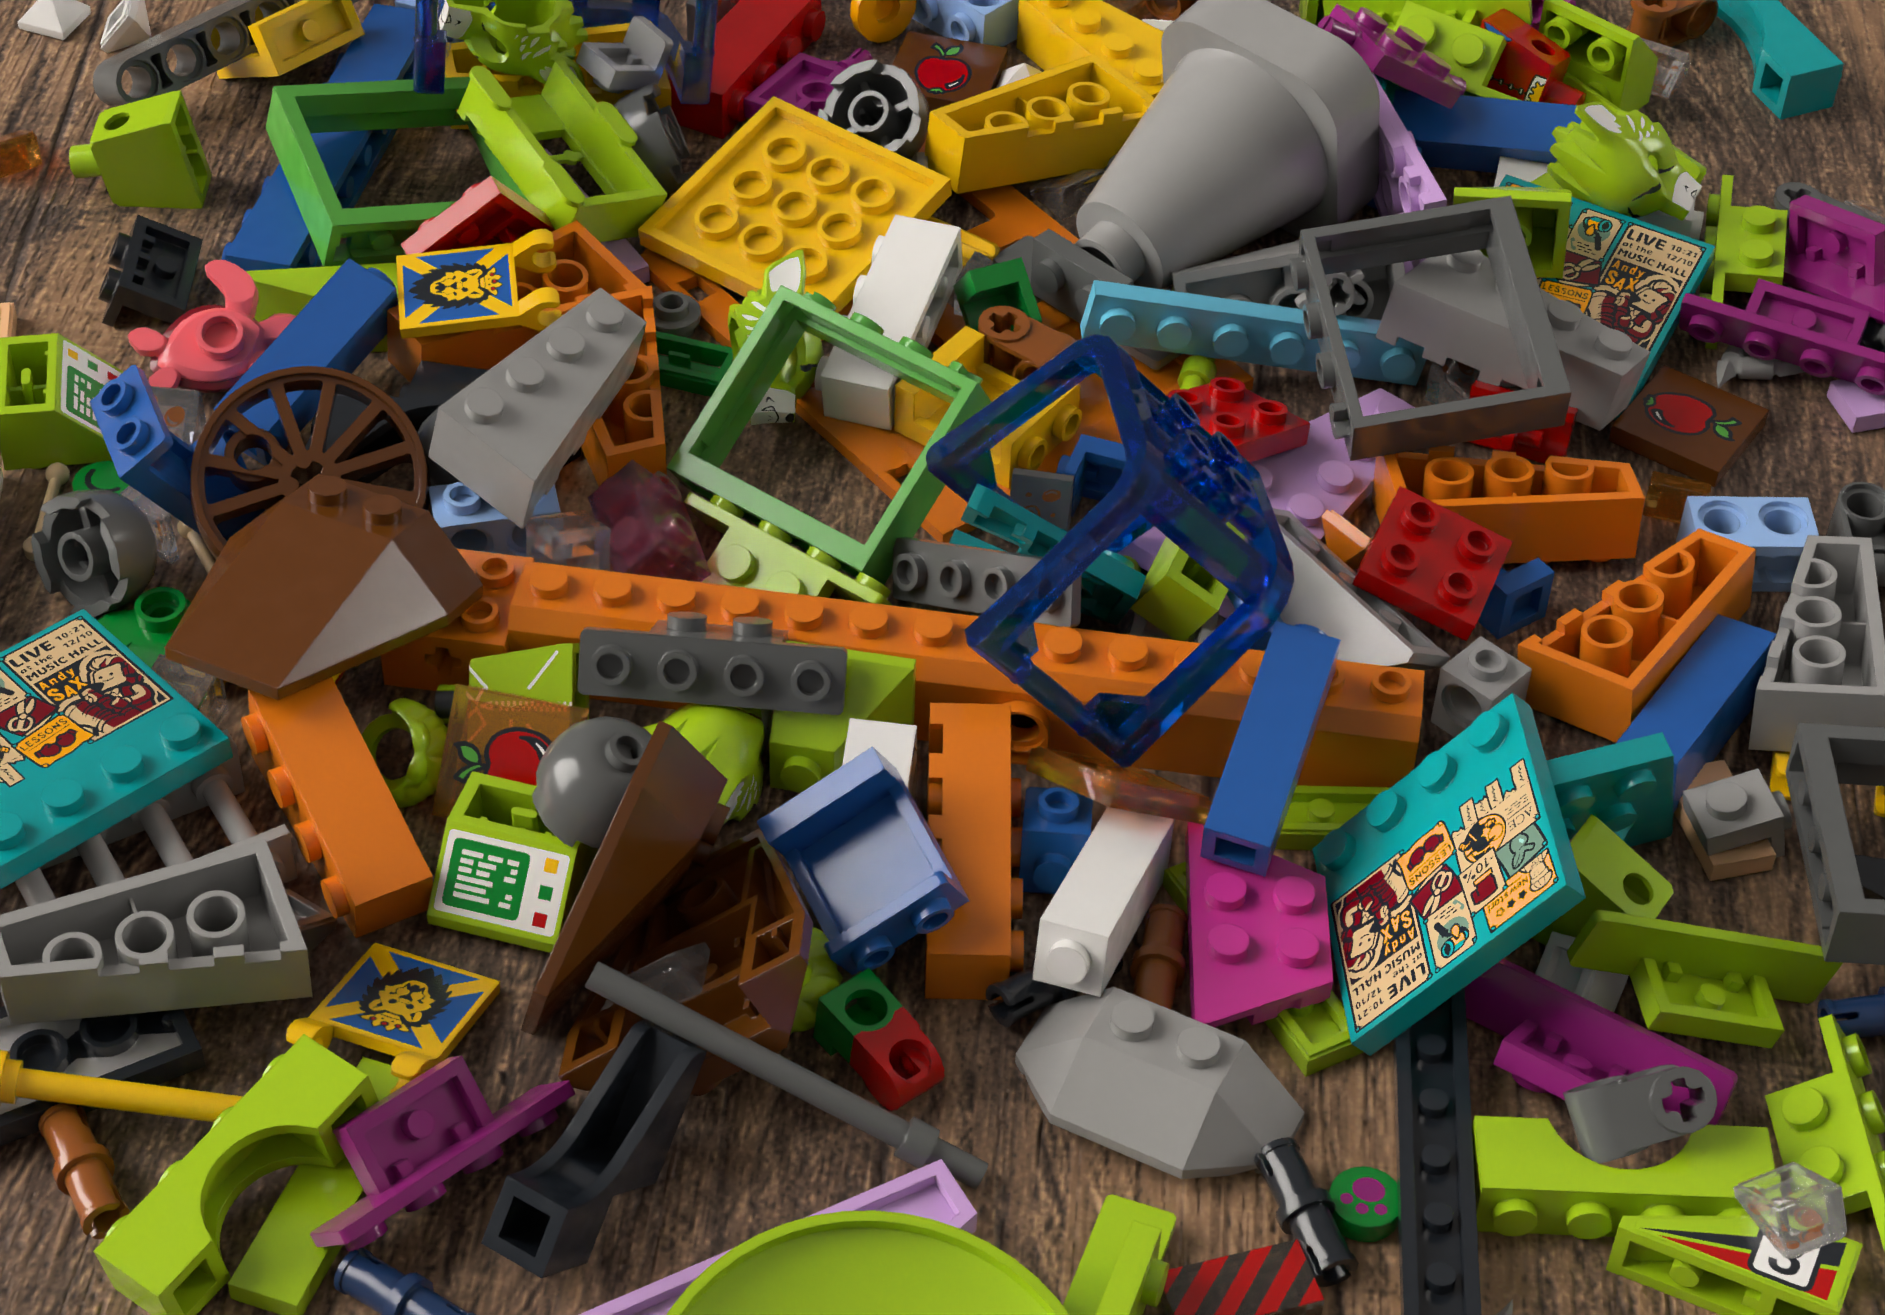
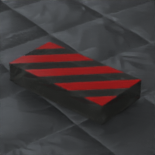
[1160,1239,1324,1315]

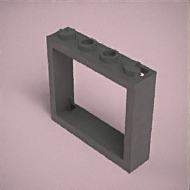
[1290,195,1572,461]
[1785,722,1885,965]

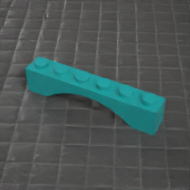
[1717,0,1844,120]

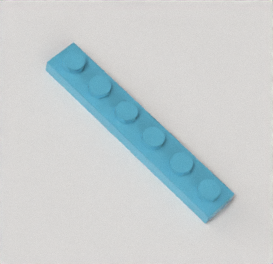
[1080,280,1427,386]

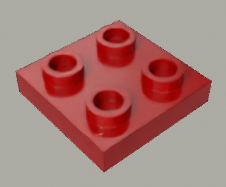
[401,175,555,255]
[1139,377,1310,479]
[1352,486,1513,641]

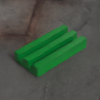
[645,331,733,397]

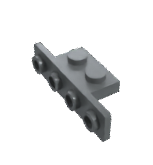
[993,229,1182,370]
[892,537,1082,627]
[578,611,848,715]

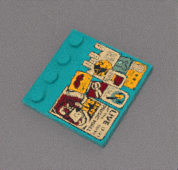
[1448,174,1715,421]
[0,609,233,889]
[1313,692,1586,1056]

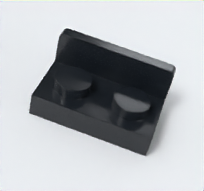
[98,215,203,327]

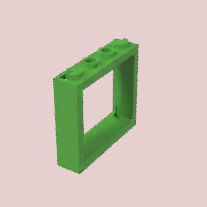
[266,77,529,267]
[666,285,994,585]

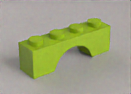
[93,1034,379,1315]
[1472,1116,1781,1239]

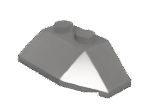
[1246,505,1450,671]
[1015,987,1305,1179]

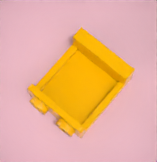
[211,0,365,79]
[894,326,1082,489]

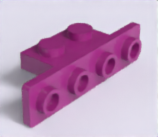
[1783,195,1885,325]
[1679,278,1885,395]
[1465,958,1738,1125]
[310,1055,576,1251]

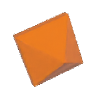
[1321,509,1372,569]

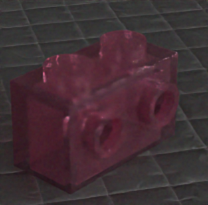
[588,459,711,582]

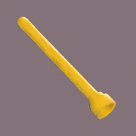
[0,1050,243,1122]

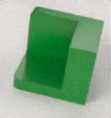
[953,257,1042,332]

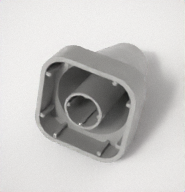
[1075,0,1380,289]

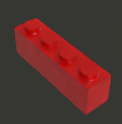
[667,0,826,139]

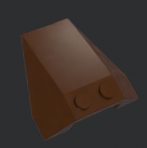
[165,473,483,700]
[521,720,730,1035]
[558,828,813,1096]

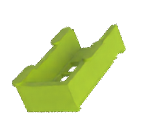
[457,60,667,242]

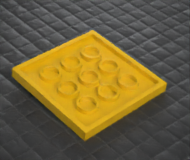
[638,96,952,313]

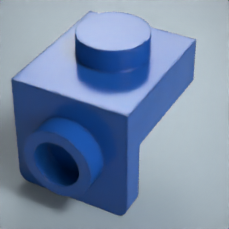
[1056,434,1151,517]
[1019,787,1093,894]

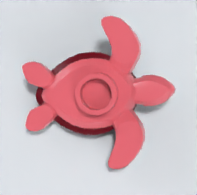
[128,260,296,402]

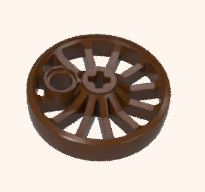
[190,366,430,560]

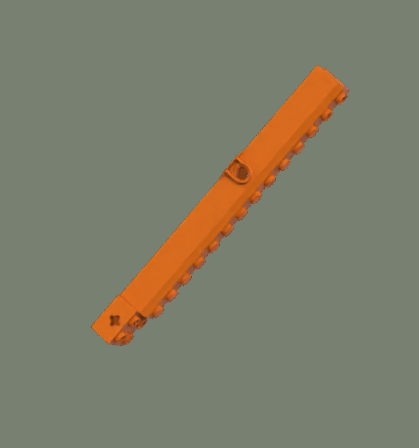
[381,548,1425,787]

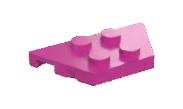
[1185,822,1333,1028]

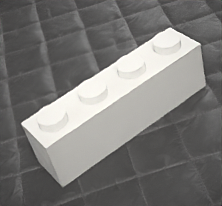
[815,214,963,430]

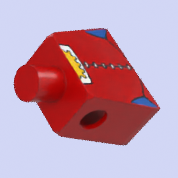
[1480,8,1586,105]

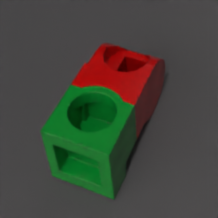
[813,968,945,1111]

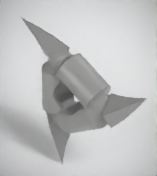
[1716,345,1805,388]

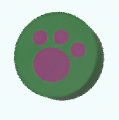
[1329,1166,1398,1242]

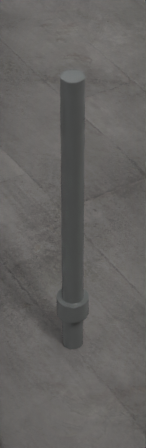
[585,961,988,1189]

